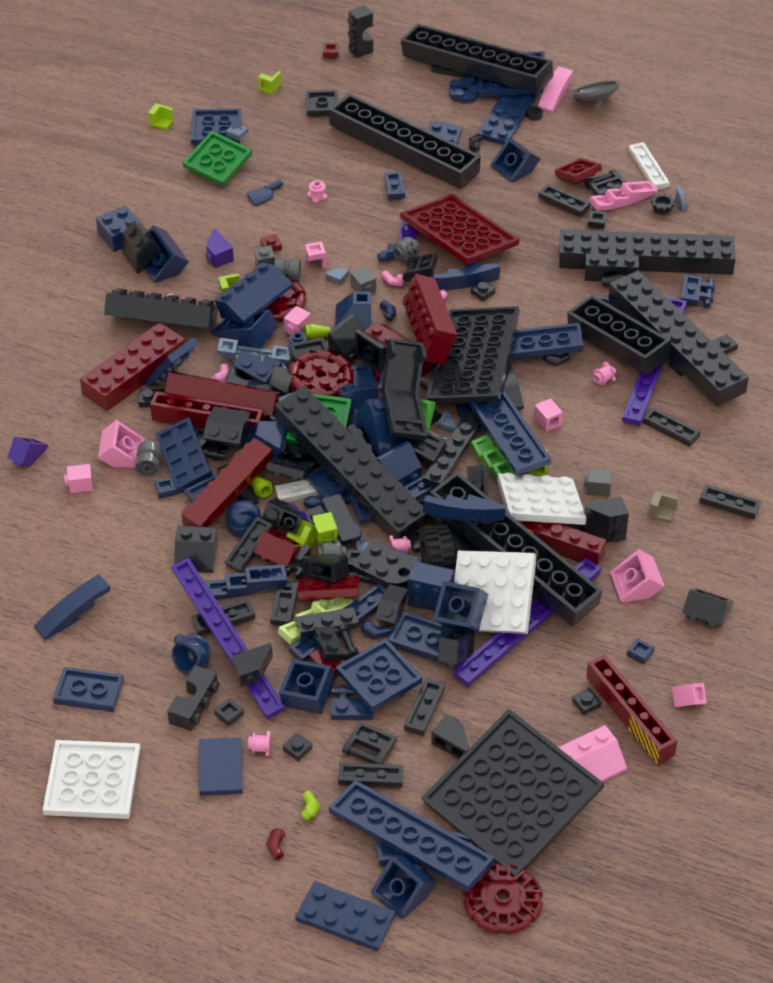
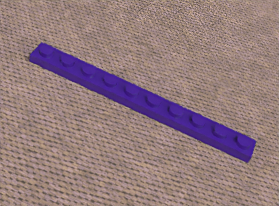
[622,297,687,426]
[453,557,601,687]
[171,558,285,719]

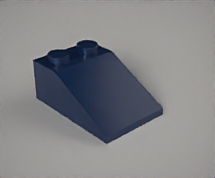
[211,309,278,348]
[357,398,403,457]

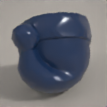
[226,500,262,537]
[172,633,211,674]

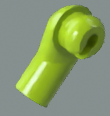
[301,791,320,820]

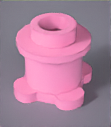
[308,180,327,203]
[593,361,616,386]
[389,535,411,554]
[248,731,271,757]

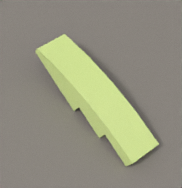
[278,597,353,645]

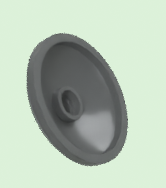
[572,80,620,104]

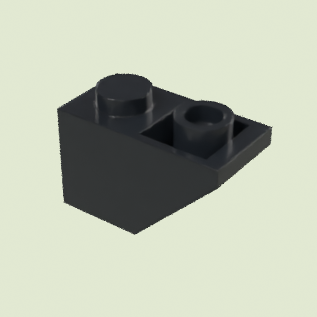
[262,498,303,535]

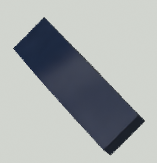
[430,264,500,291]
[422,494,507,522]
[205,565,287,600]
[34,574,111,640]

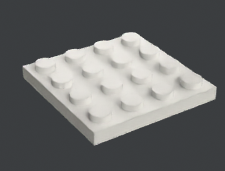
[497,473,586,525]
[454,551,537,634]
[43,740,141,819]

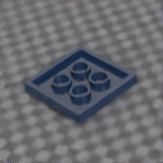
[191,108,242,145]
[336,638,423,712]

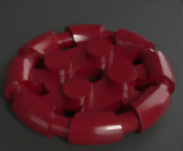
[263,277,307,322]
[288,350,354,397]
[463,863,543,934]

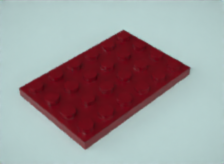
[400,194,520,265]

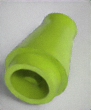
[303,323,330,340]
[251,476,273,498]

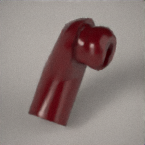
[266,828,285,860]

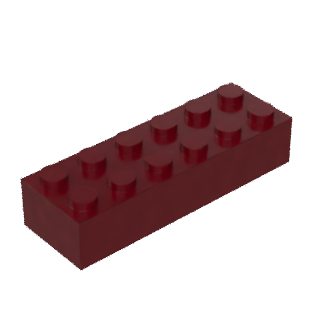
[402,274,457,365]
[80,322,185,411]

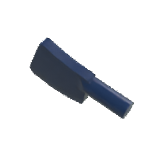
[247,180,283,206]

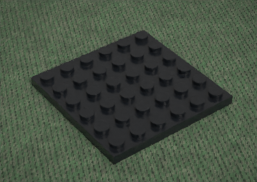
[421,709,605,876]

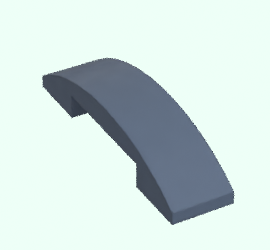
[217,338,291,364]

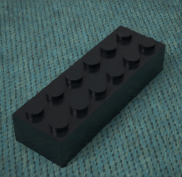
[104,288,218,328]
[567,295,672,375]

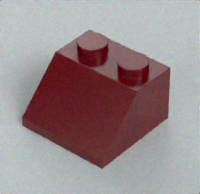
[254,531,302,570]

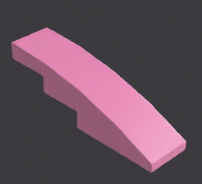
[589,181,658,211]

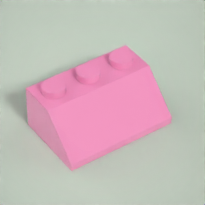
[559,725,627,782]

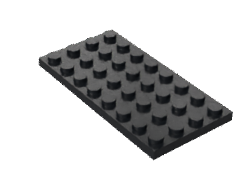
[426,306,520,405]

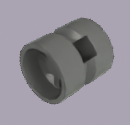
[274,258,301,282]
[135,441,162,477]

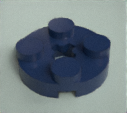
[449,77,479,104]

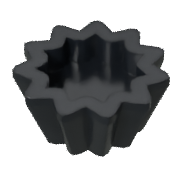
[651,193,675,215]

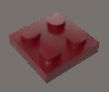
[555,158,602,183]

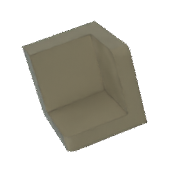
[648,491,678,523]

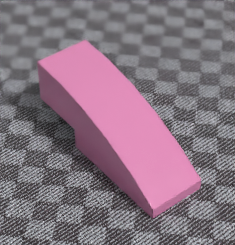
[538,66,573,113]

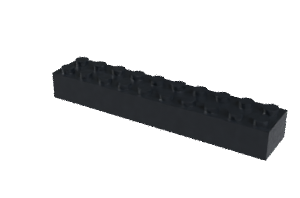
[401,24,554,94]
[329,93,481,189]
[559,229,736,275]
[608,271,749,406]
[274,386,428,539]
[429,471,603,627]

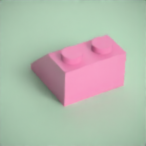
[98,420,145,468]
[610,549,665,603]

